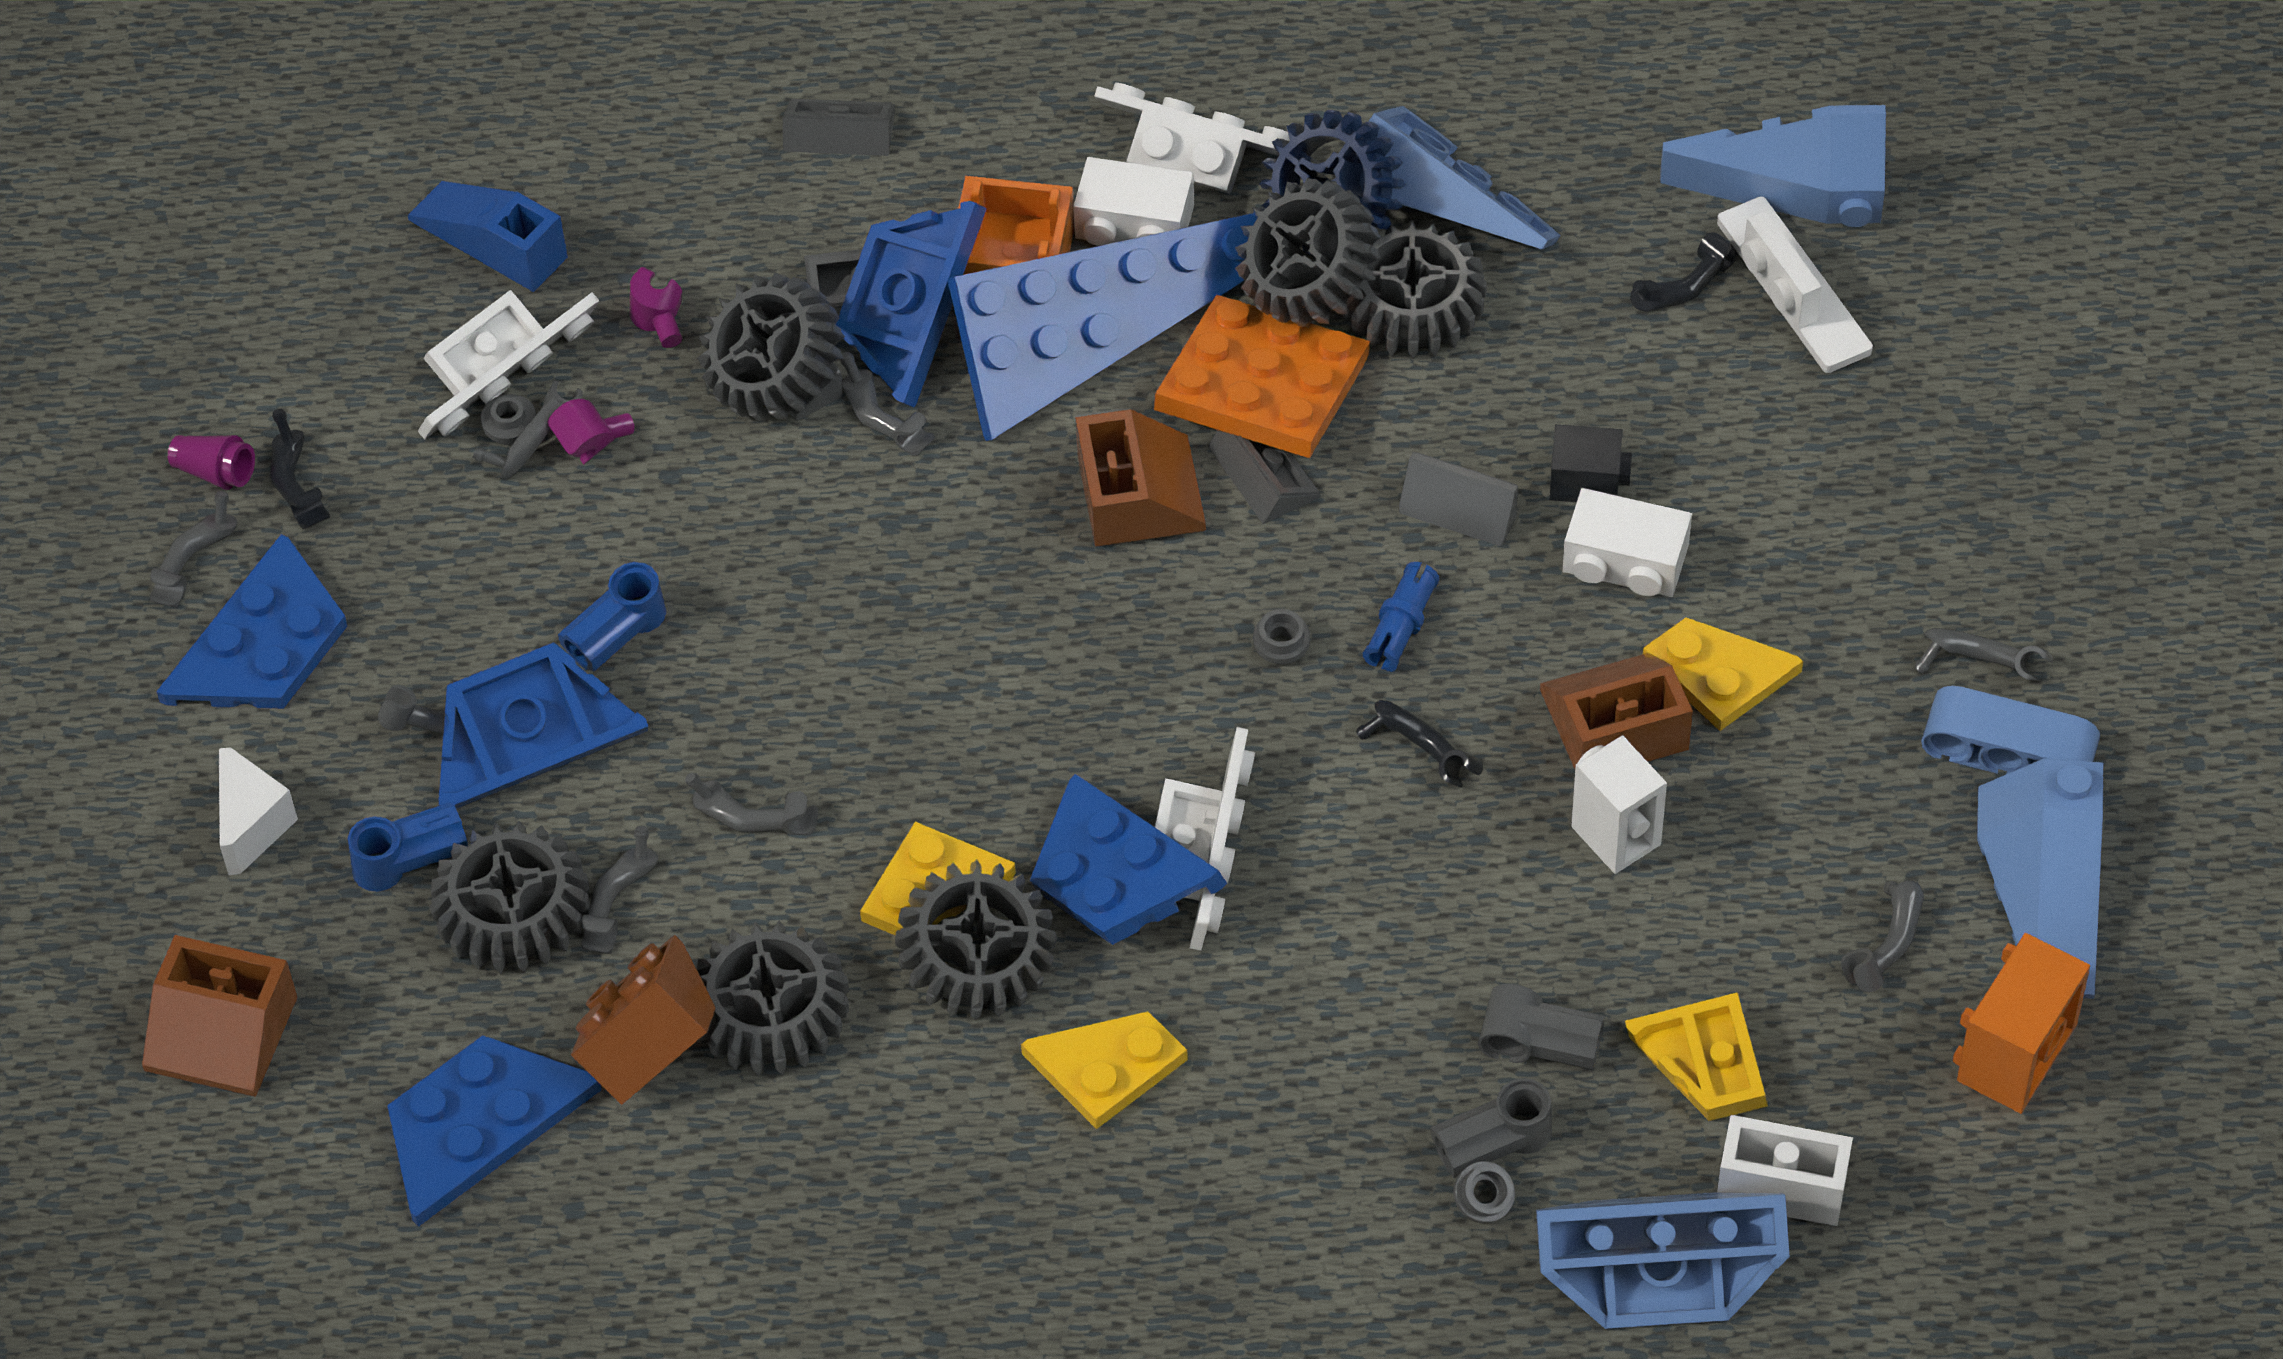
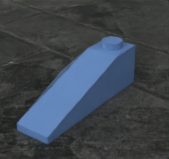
[1660,105,1886,227]
[1360,106,1561,249]
[1977,758,2103,999]

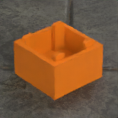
[958,176,1075,275]
[1953,932,2091,1114]

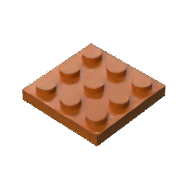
[1154,295,1370,458]

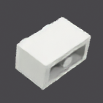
[1073,157,1194,246]
[1563,488,1692,597]
[1571,735,1667,874]
[1717,1115,1853,1226]

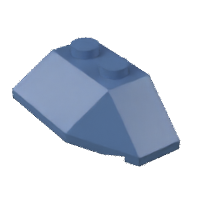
[1536,1192,1790,1329]

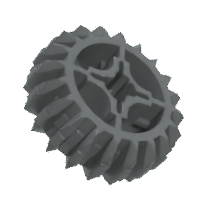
[1235,178,1381,328]
[1343,220,1487,359]
[697,273,845,423]
[430,821,590,974]
[895,859,1057,1020]
[696,920,849,1077]

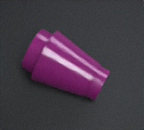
[168,435,255,490]

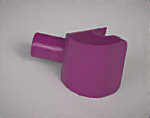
[629,267,683,348]
[548,399,634,465]

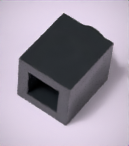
[1549,424,1632,502]

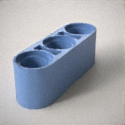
[1921,686,2100,774]

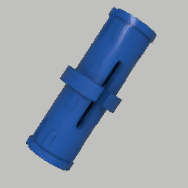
[1363,562,1439,672]

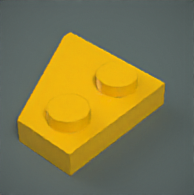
[1643,618,1803,731]

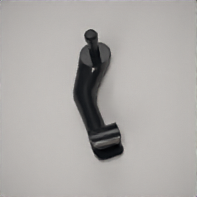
[1630,232,1736,312]
[270,409,330,529]
[1356,700,1483,788]

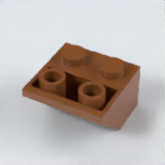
[1075,409,1206,547]
[1540,653,1693,769]
[142,935,298,1097]
[571,935,716,1105]

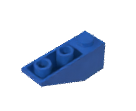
[408,181,568,292]

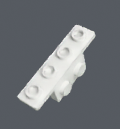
[1094,83,1290,194]
[1717,197,1873,373]
[418,290,599,440]
[1155,727,1255,951]

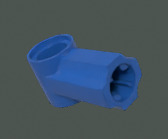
[558,562,666,672]
[348,802,468,892]

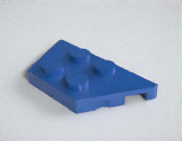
[836,201,987,407]
[156,534,348,709]
[438,642,649,809]
[1030,774,1227,945]
[387,1035,602,1227]

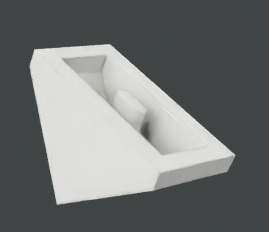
[219,747,298,875]

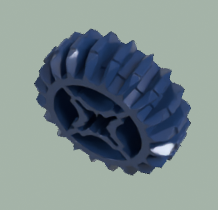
[1258,110,1406,255]

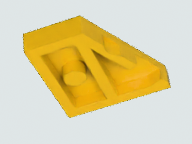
[860,822,1016,936]
[1625,992,1768,1121]
[1021,1011,1188,1129]

